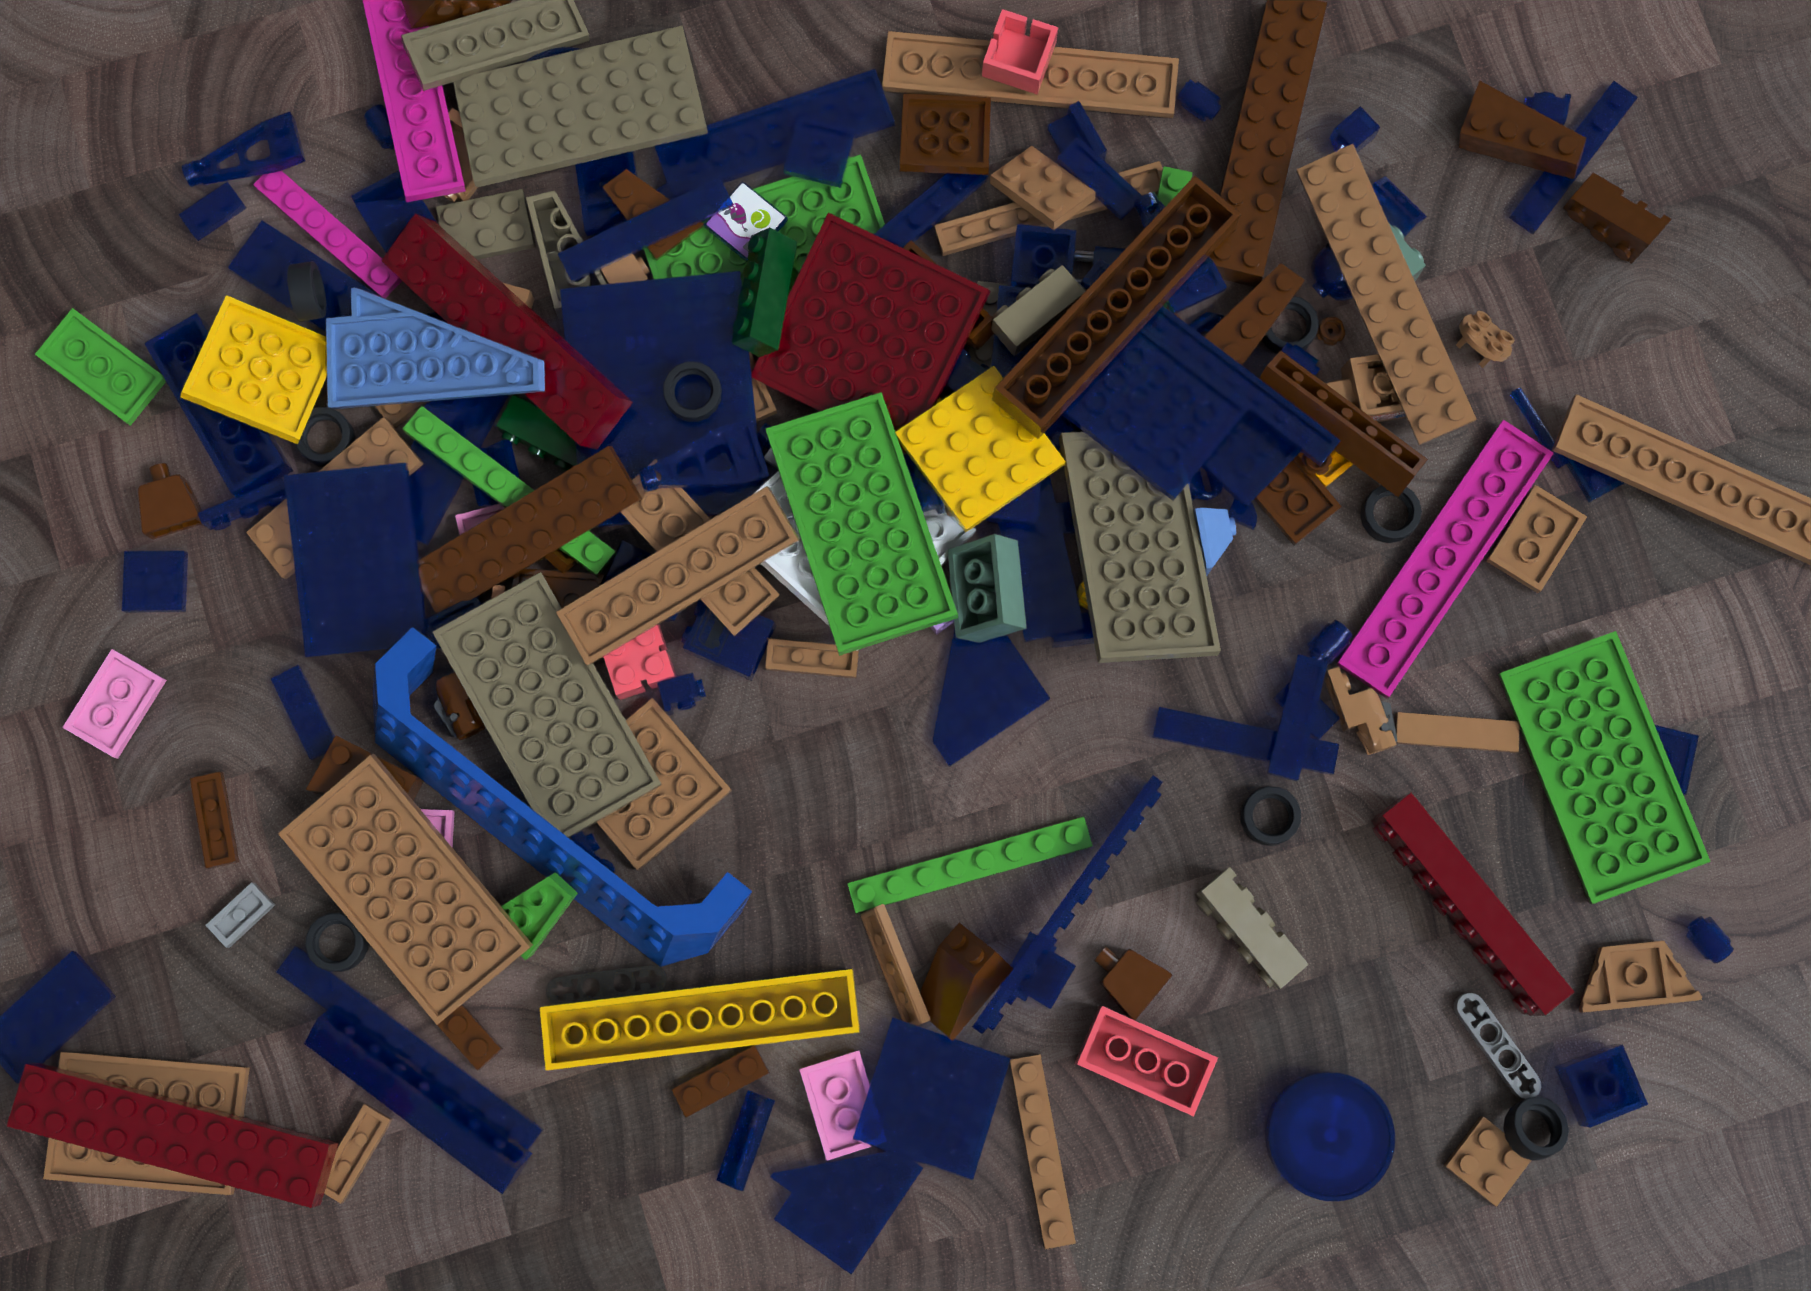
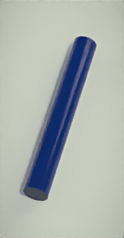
[1510,387,1568,469]

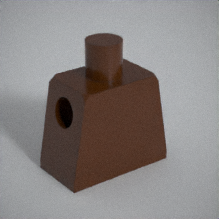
[138,463,207,540]
[1094,946,1173,1020]

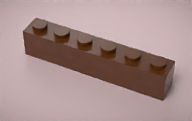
[1252,351,1428,497]

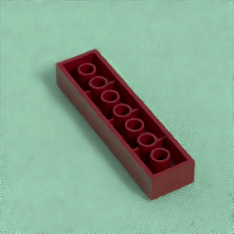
[1371,792,1574,1016]

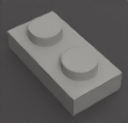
[206,882,275,948]

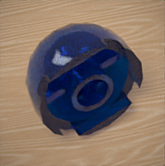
[1311,243,1353,301]

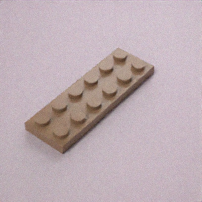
[246,417,424,579]
[621,459,780,637]

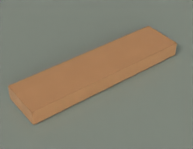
[1395,712,1520,753]
[860,904,931,1030]

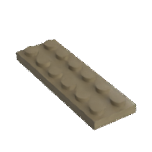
[401,0,589,91]

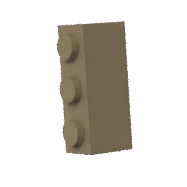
[991,265,1086,357]

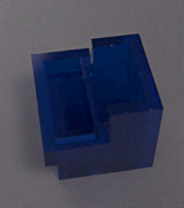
[999,931,1076,1010]

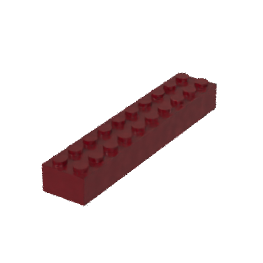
[381,213,633,450]
[7,1063,339,1208]

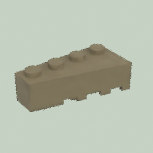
[526,190,616,319]
[1194,867,1309,989]

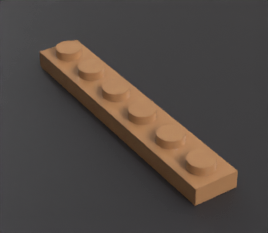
[1010,1054,1076,1249]

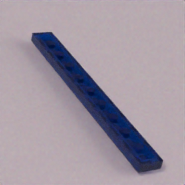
[1081,258,1341,467]
[972,775,1163,1034]
[276,947,544,1156]

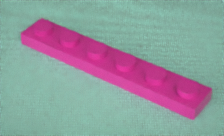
[254,164,402,299]

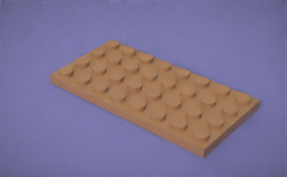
[278,754,533,1025]

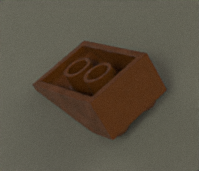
[920,922,1014,1041]

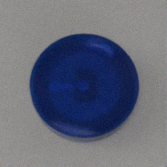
[1265,1072,1395,1201]

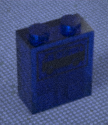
[681,599,776,681]

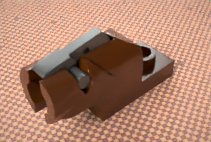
[433,657,485,740]

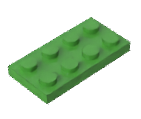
[35,308,168,426]

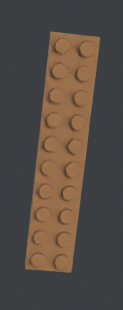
[882,31,1179,118]
[1297,144,1477,445]
[1552,394,1811,565]

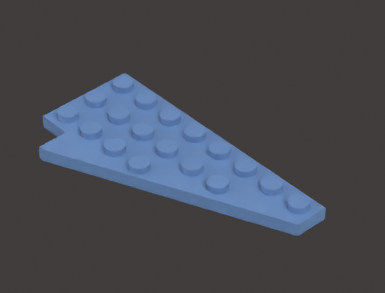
[326,288,545,409]

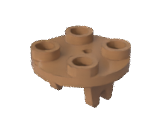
[1456,311,1515,368]

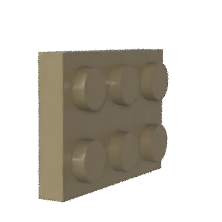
[436,189,535,260]

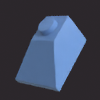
[1194,508,1236,576]

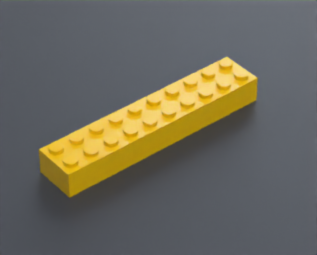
[540,969,860,1070]

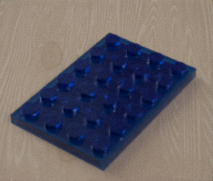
[1062,327,1249,501]
[284,463,428,657]

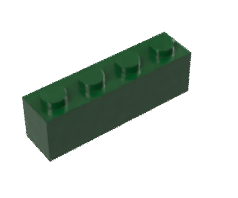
[732,227,797,357]
[496,395,622,472]

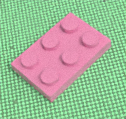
[62,649,167,759]
[799,1051,887,1161]

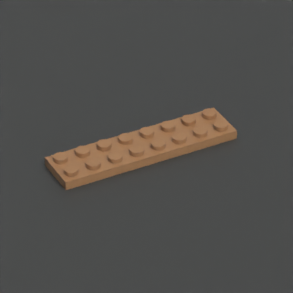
[556,486,800,666]

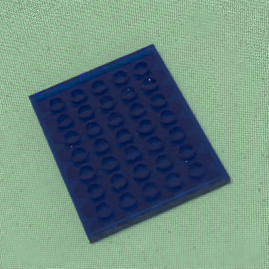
[560,271,763,527]

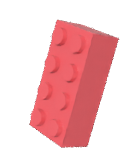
[1075,1006,1218,1117]

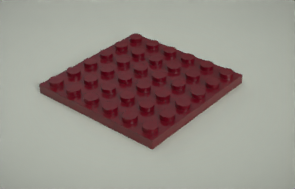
[750,213,991,454]

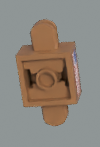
[1327,354,1406,422]

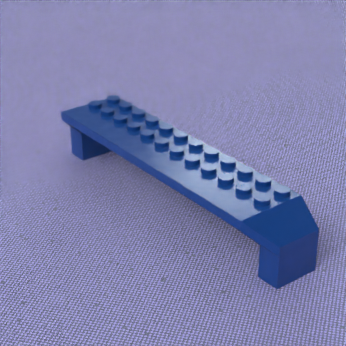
[373,627,752,967]

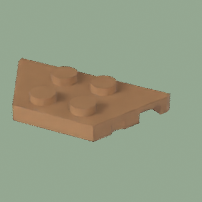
[1579,941,1702,1013]

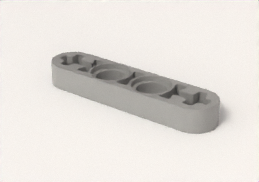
[1454,993,1542,1099]

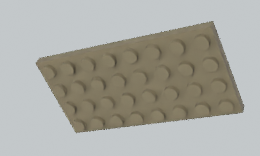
[453,25,708,188]
[1059,428,1221,663]
[433,572,662,838]

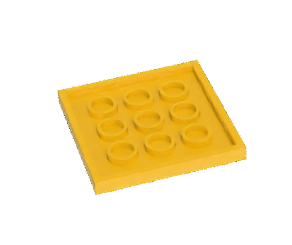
[180,295,327,444]
[895,366,1066,533]

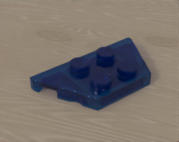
[575,151,638,236]

